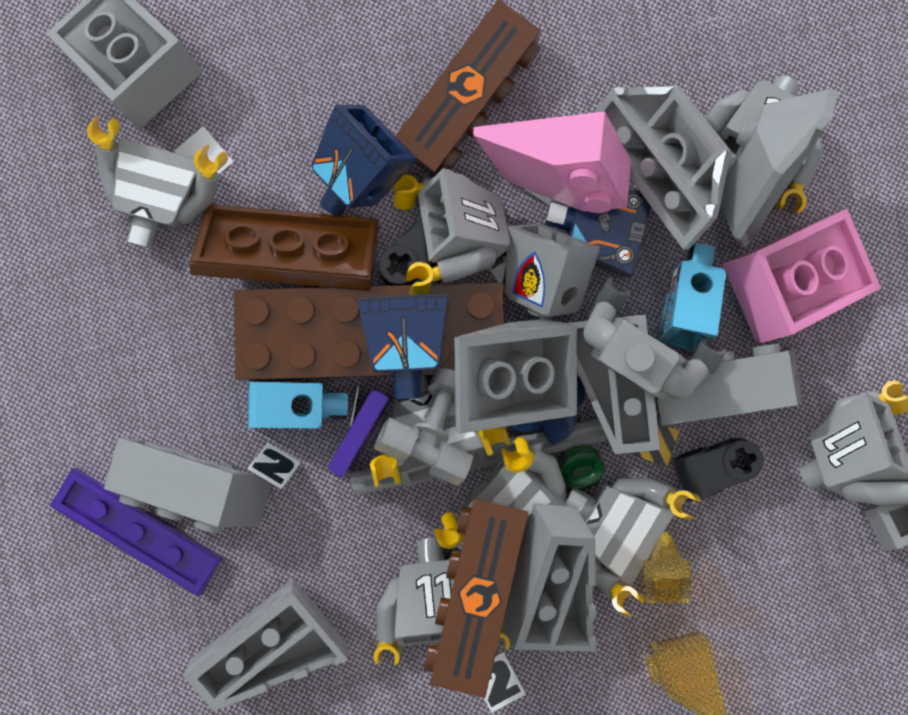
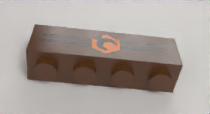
[395,0,541,177]
[424,498,529,698]

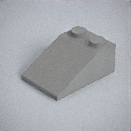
[46,0,203,130]
[454,319,577,433]

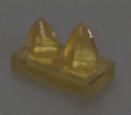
[643,531,691,603]

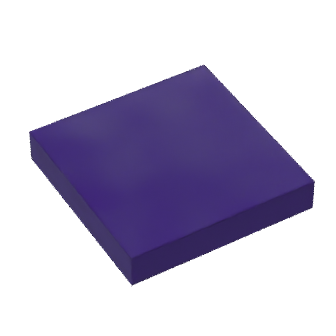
[328,390,393,478]

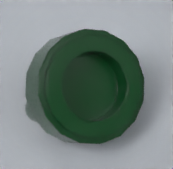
[559,445,605,490]

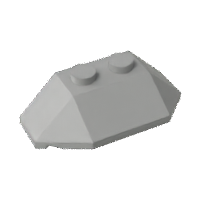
[593,86,731,250]
[720,89,838,249]

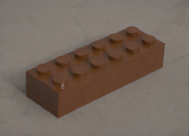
[233,283,504,380]

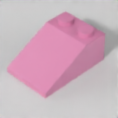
[473,111,631,213]
[722,209,881,344]

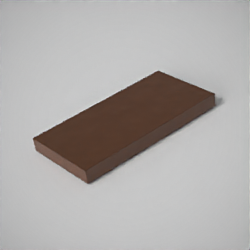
[189,204,380,290]

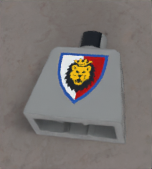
[505,223,600,321]

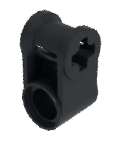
[379,218,438,286]
[672,437,764,502]

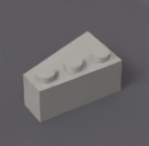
[657,343,804,426]
[184,578,349,711]

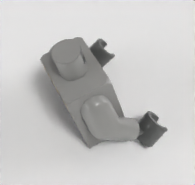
[583,278,726,402]

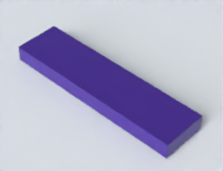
[50,468,224,597]

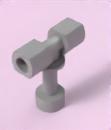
[374,368,473,486]

